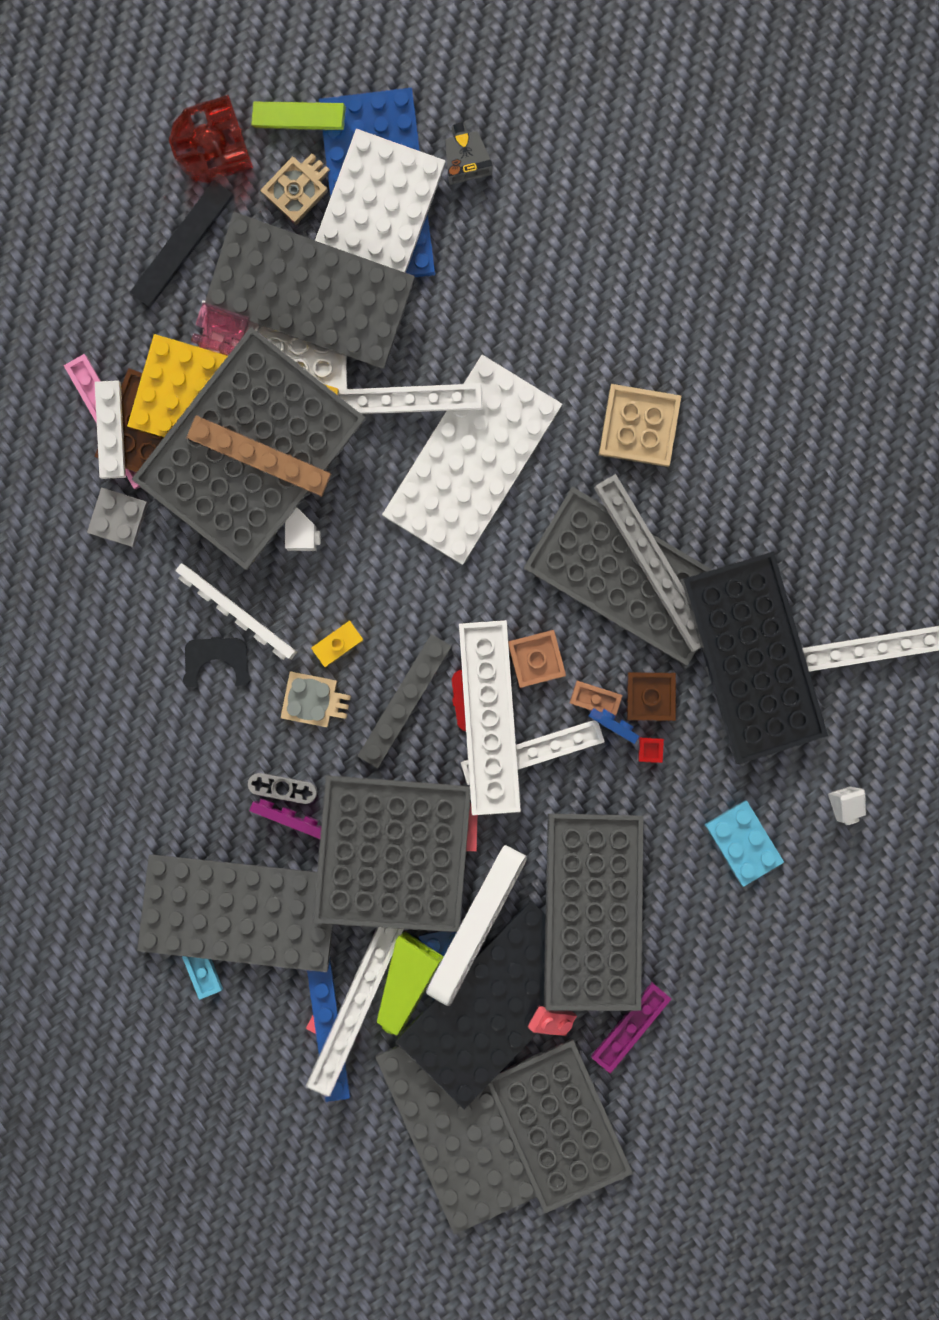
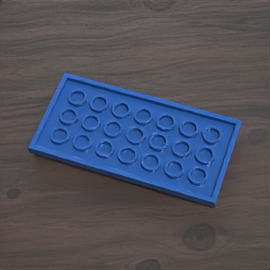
[319,87,435,277]

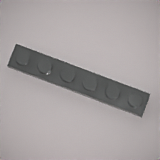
[358,634,452,768]

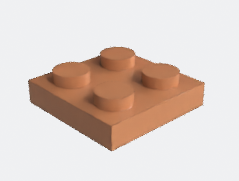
[508,630,566,688]

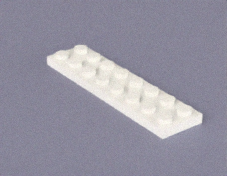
[459,620,520,815]

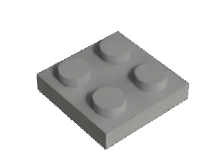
[87,488,148,547]

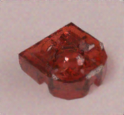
[169,95,254,183]

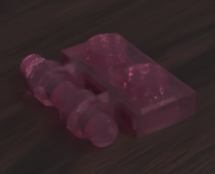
[191,302,249,356]

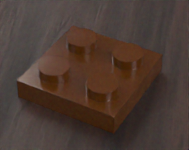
[627,672,676,721]

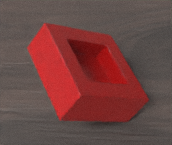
[638,737,664,763]

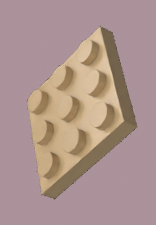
[599,384,681,467]

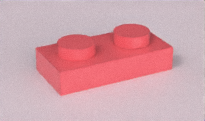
[528,1006,577,1036]

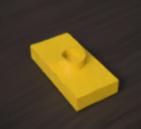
[311,620,364,668]

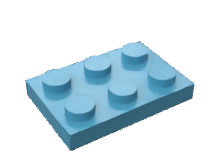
[705,800,784,887]

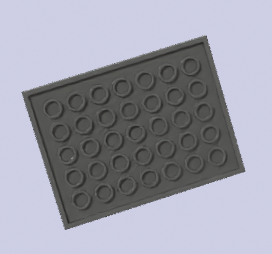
[131,327,366,570]

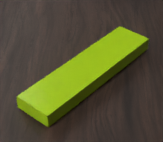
[251,102,346,130]

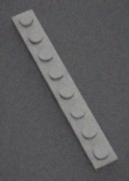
[594,474,701,652]

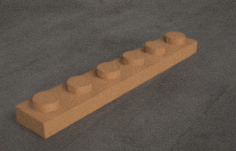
[186,416,332,496]

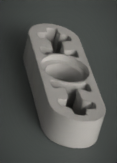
[248,773,317,804]

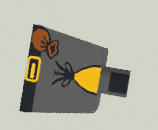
[445,122,493,185]

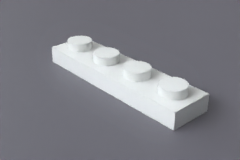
[95,381,126,479]

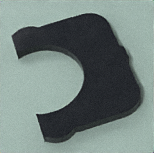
[183,637,250,688]

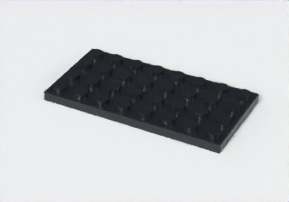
[681,551,828,765]
[395,900,546,1110]

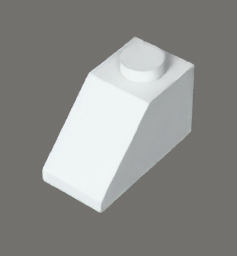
[285,508,321,551]
[828,786,866,825]

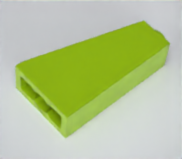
[377,932,444,1036]

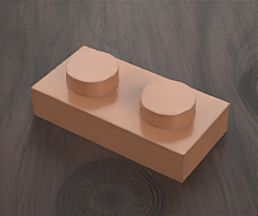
[569,681,622,716]

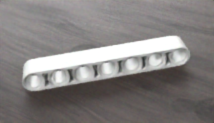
[426,845,527,1006]

